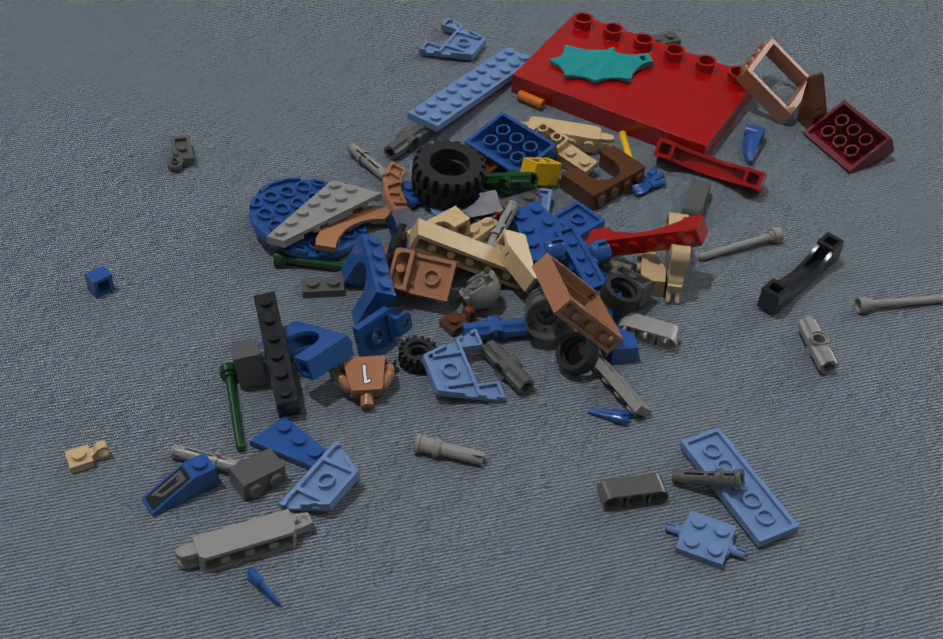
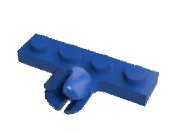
[517,221,566,288]
[555,224,612,291]

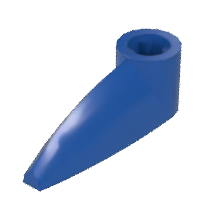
[742,124,766,164]

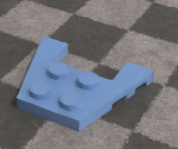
[419,18,486,60]
[422,329,506,402]

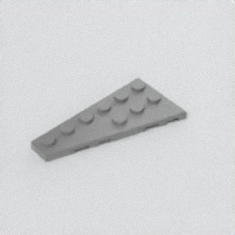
[266,180,382,248]

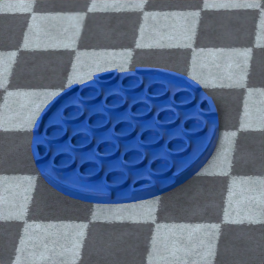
[249,177,368,260]

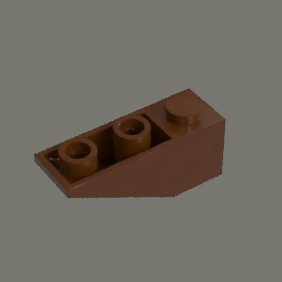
[797,73,827,129]

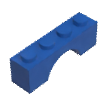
[597,290,639,364]

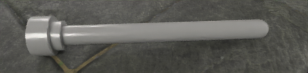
[698,227,783,261]
[854,295,943,313]

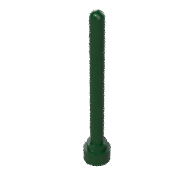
[273,250,344,271]
[219,362,245,452]

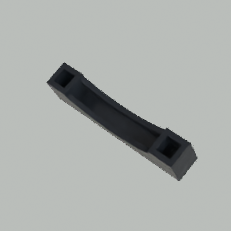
[757,232,845,315]
[253,291,301,418]

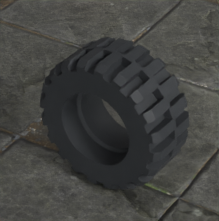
[411,140,486,210]

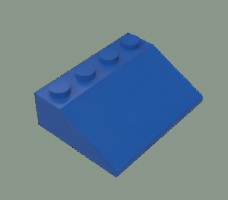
[464,111,557,172]

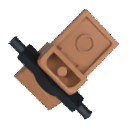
[383,223,457,303]

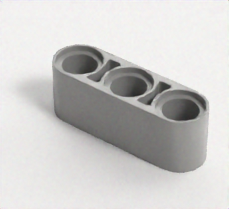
[618,312,681,352]

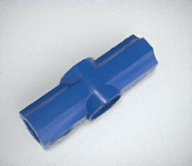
[461,315,527,343]

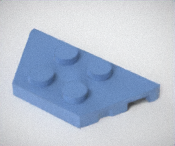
[279,440,361,511]

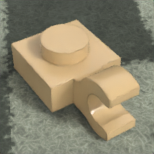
[65,441,110,474]

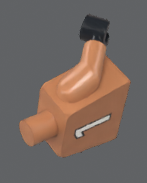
[329,355,396,409]

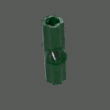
[483,169,539,193]

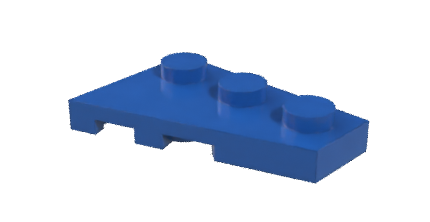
[250,417,327,470]

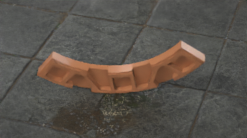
[382,161,414,212]
[314,206,390,253]

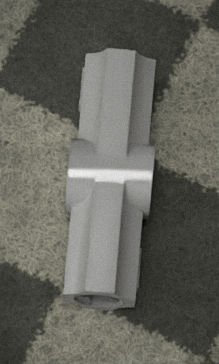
[797,316,838,374]

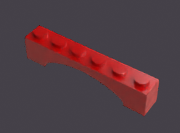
[653,137,767,194]
[585,215,708,257]

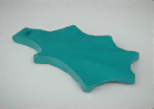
[550,45,654,85]

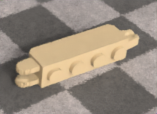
[521,116,614,154]

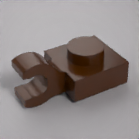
[439,304,476,337]

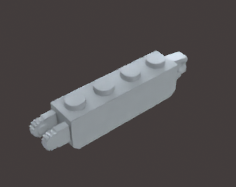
[175,509,313,573]

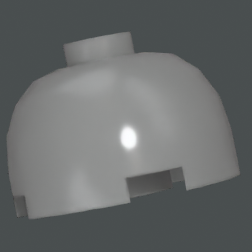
[459,270,502,309]

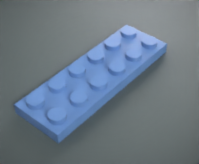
[680,427,799,548]

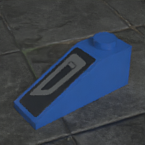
[142,453,218,517]

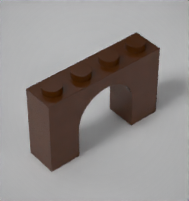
[560,145,646,210]

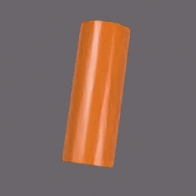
[517,90,546,110]

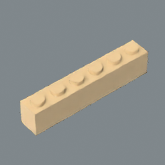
[409,218,521,290]

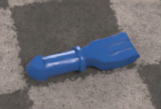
[631,178,666,196]

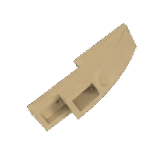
[532,120,598,175]

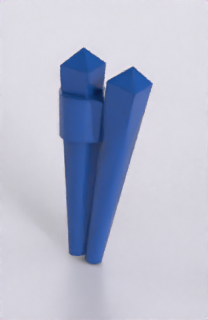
[642,167,664,183]
[588,408,632,425]
[247,567,281,607]

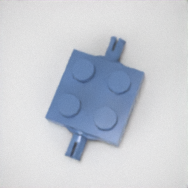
[665,510,746,570]

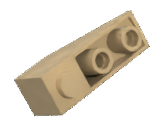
[495,229,537,292]
[636,252,666,297]

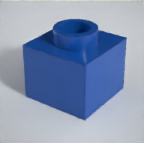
[85,265,115,298]

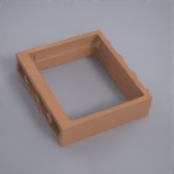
[736,38,809,124]
[532,253,624,354]

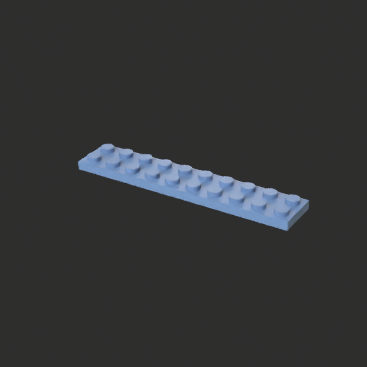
[407,47,530,132]

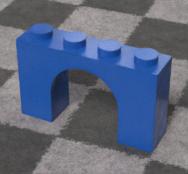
[341,233,396,325]
[258,321,354,381]

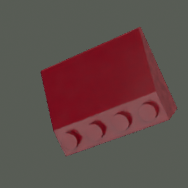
[803,100,895,173]

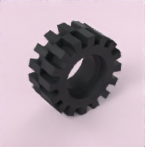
[398,335,437,375]

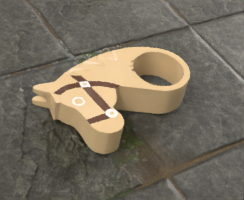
[662,212,691,304]

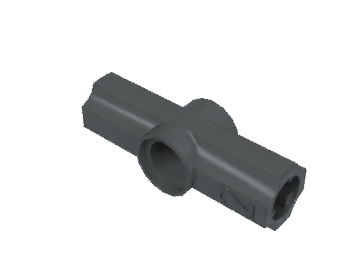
[384,124,431,160]
[482,340,535,395]

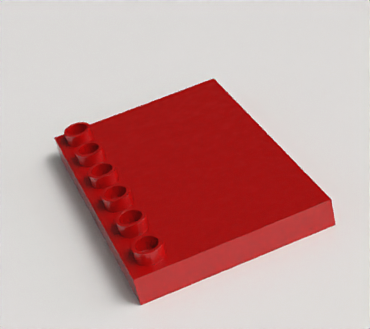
[511,12,753,156]

